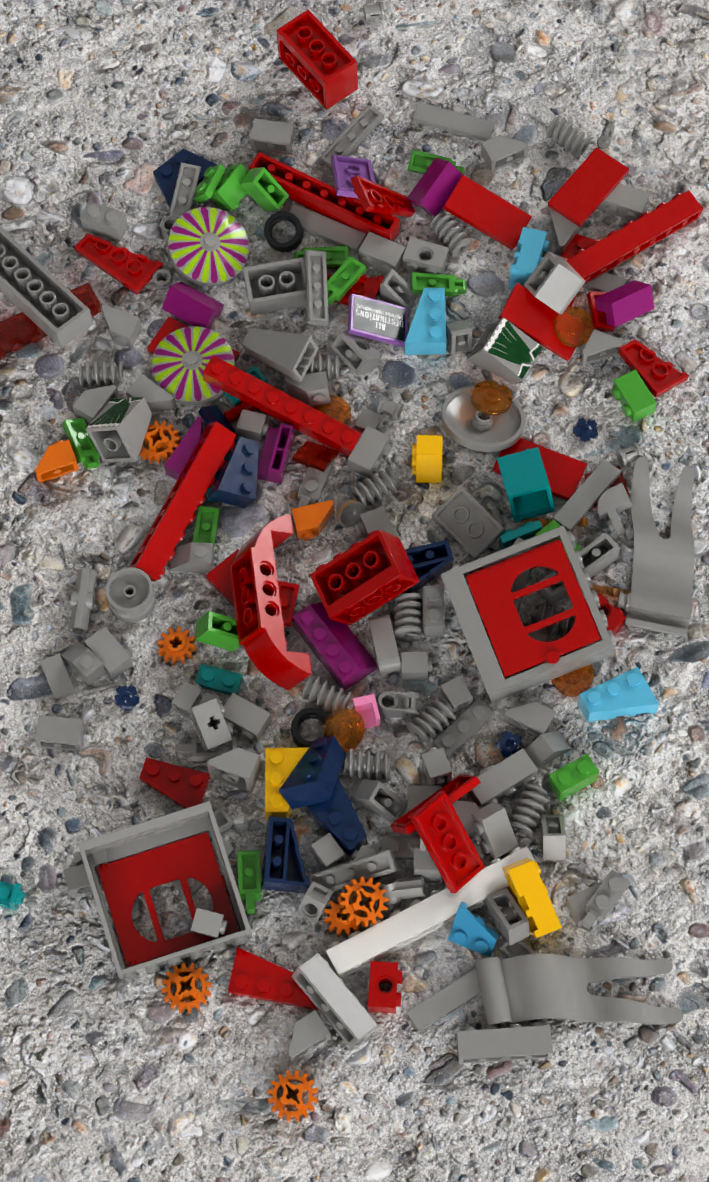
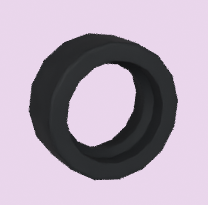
[264,211,304,253]
[291,707,333,748]

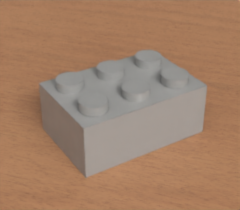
[243,257,306,315]

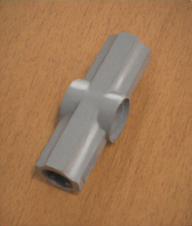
[69,568,97,635]
[359,875,426,905]

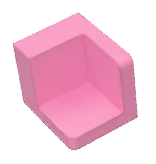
[353,694,381,730]

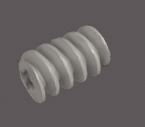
[546,117,591,157]
[429,213,472,257]
[306,353,340,381]
[79,360,123,387]
[351,466,399,508]
[394,593,422,642]
[533,601,576,636]
[301,676,352,717]
[407,696,456,743]
[344,748,391,782]
[509,783,549,835]

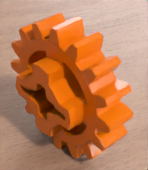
[139,420,181,465]
[338,876,389,927]
[161,963,212,1014]
[268,1070,318,1123]

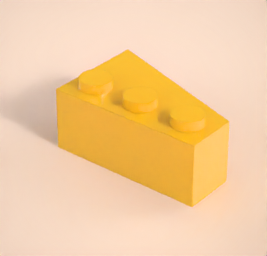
[412,435,443,483]
[265,747,309,820]
[502,858,562,938]

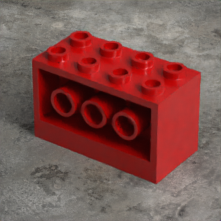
[277,10,358,110]
[310,529,420,626]

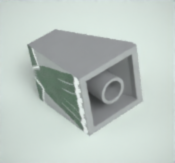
[467,317,542,384]
[86,397,152,463]

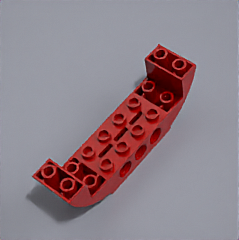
[229,514,312,690]

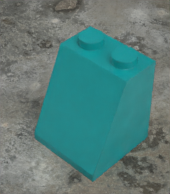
[497,447,555,522]

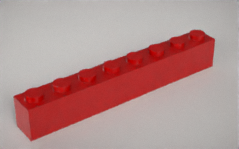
[249,152,400,242]
[564,190,704,285]
[203,355,362,458]
[129,421,236,581]

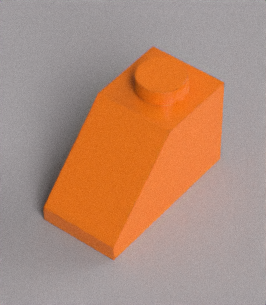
[35,439,79,483]
[291,500,334,541]

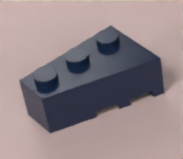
[206,437,259,509]
[394,540,454,599]
[279,735,347,809]
[304,778,367,858]
[261,816,309,894]

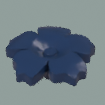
[573,418,598,442]
[113,685,140,712]
[495,731,522,758]

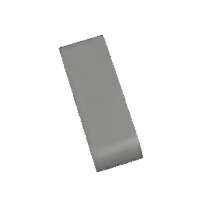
[368,615,401,674]

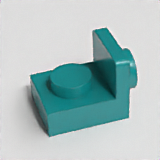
[0,881,25,911]

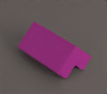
[407,157,463,217]
[595,280,655,327]
[162,282,224,329]
[257,424,295,484]

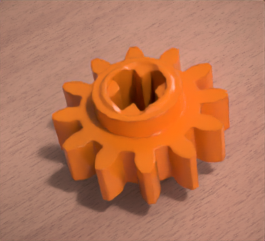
[157,626,196,666]
[324,896,363,937]

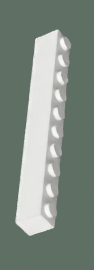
[326,846,536,979]

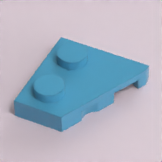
[448,901,499,957]

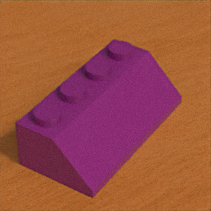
[292,602,378,691]

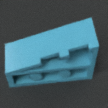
[509,227,550,290]
[405,288,446,355]
[577,667,659,722]

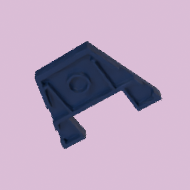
[153,149,227,209]

